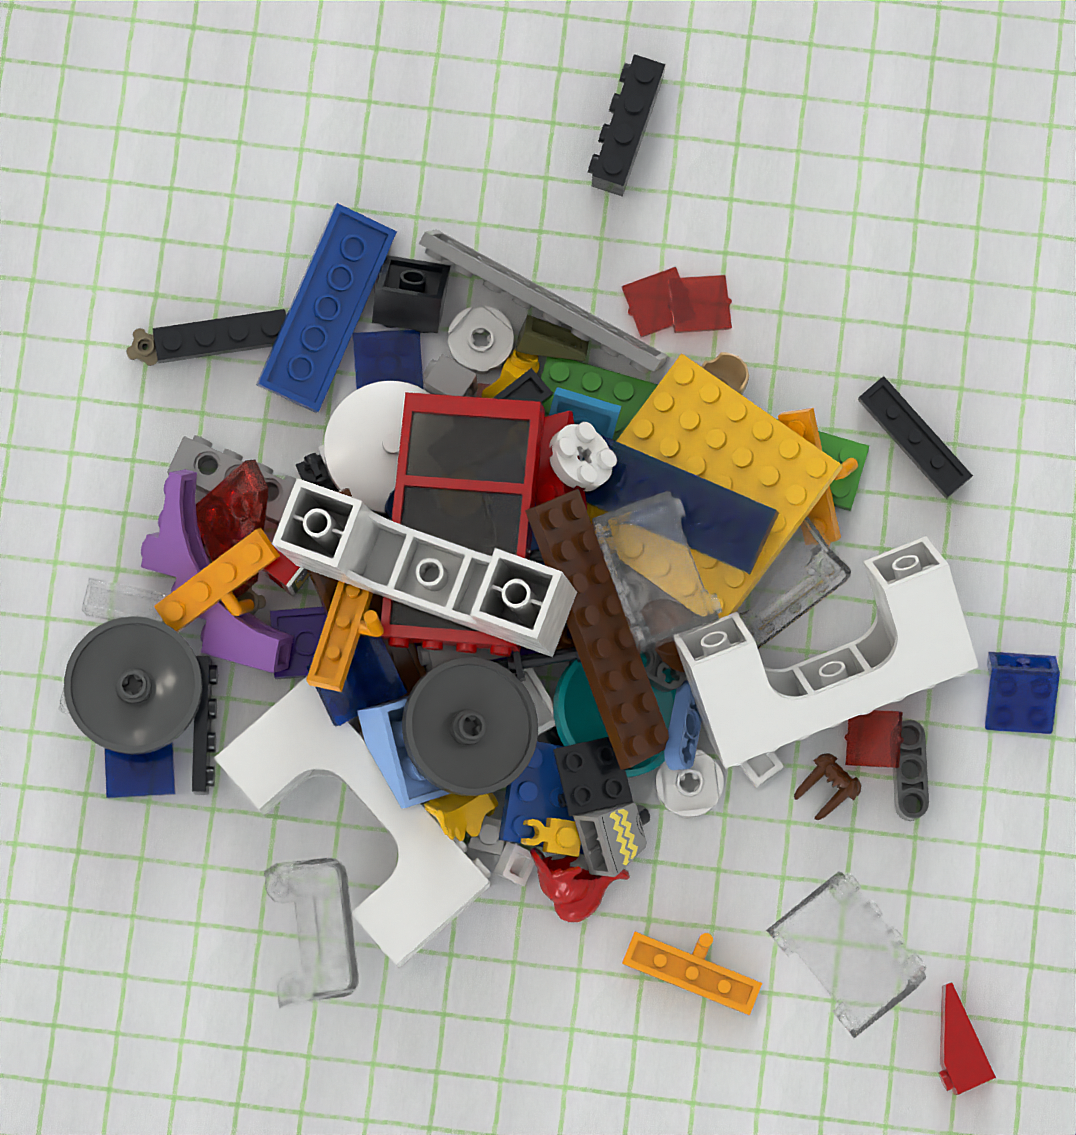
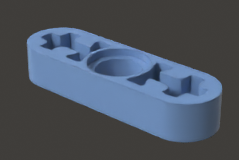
[664,680,702,770]

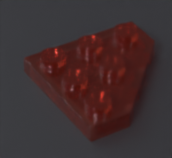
[196,459,269,597]

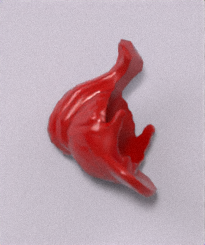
[530,847,630,922]

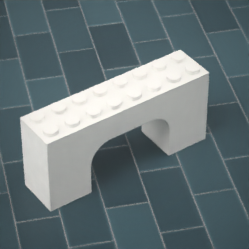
[272,478,577,657]
[673,536,979,769]
[214,676,491,968]

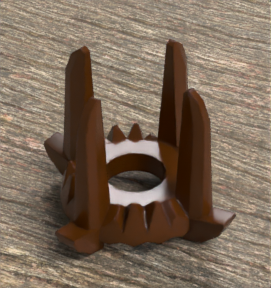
[794,753,861,820]

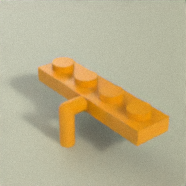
[778,408,858,545]
[154,528,280,632]
[306,581,384,692]
[622,932,762,1015]

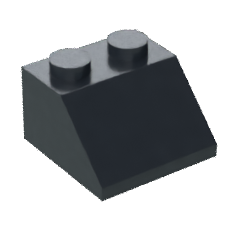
[372,255,451,333]

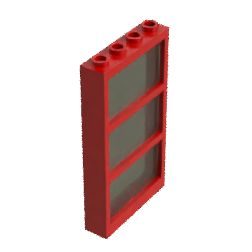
[380,392,545,656]

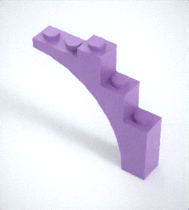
[141,469,294,673]

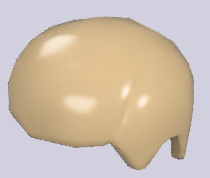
[701,352,749,395]

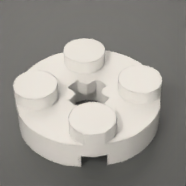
[448,306,514,375]
[549,422,617,491]
[655,749,724,818]

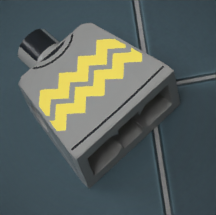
[573,802,650,877]

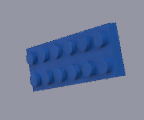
[256,203,397,413]

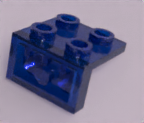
[306,635,407,727]
[984,652,1060,734]

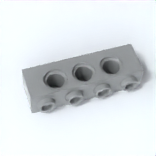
[167,435,296,526]

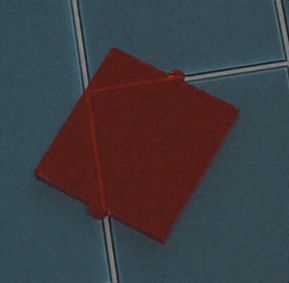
[621,267,695,338]
[668,275,732,333]
[844,710,904,768]

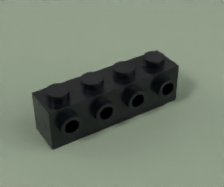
[588,54,666,197]

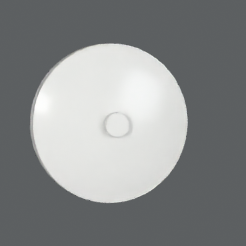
[324,381,455,515]

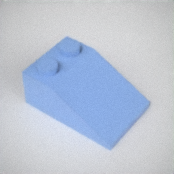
[357,695,451,809]

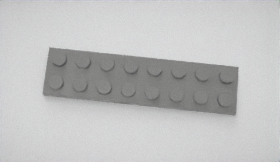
[419,230,668,374]

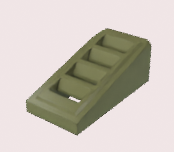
[516,315,589,361]

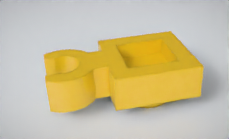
[521,818,581,857]

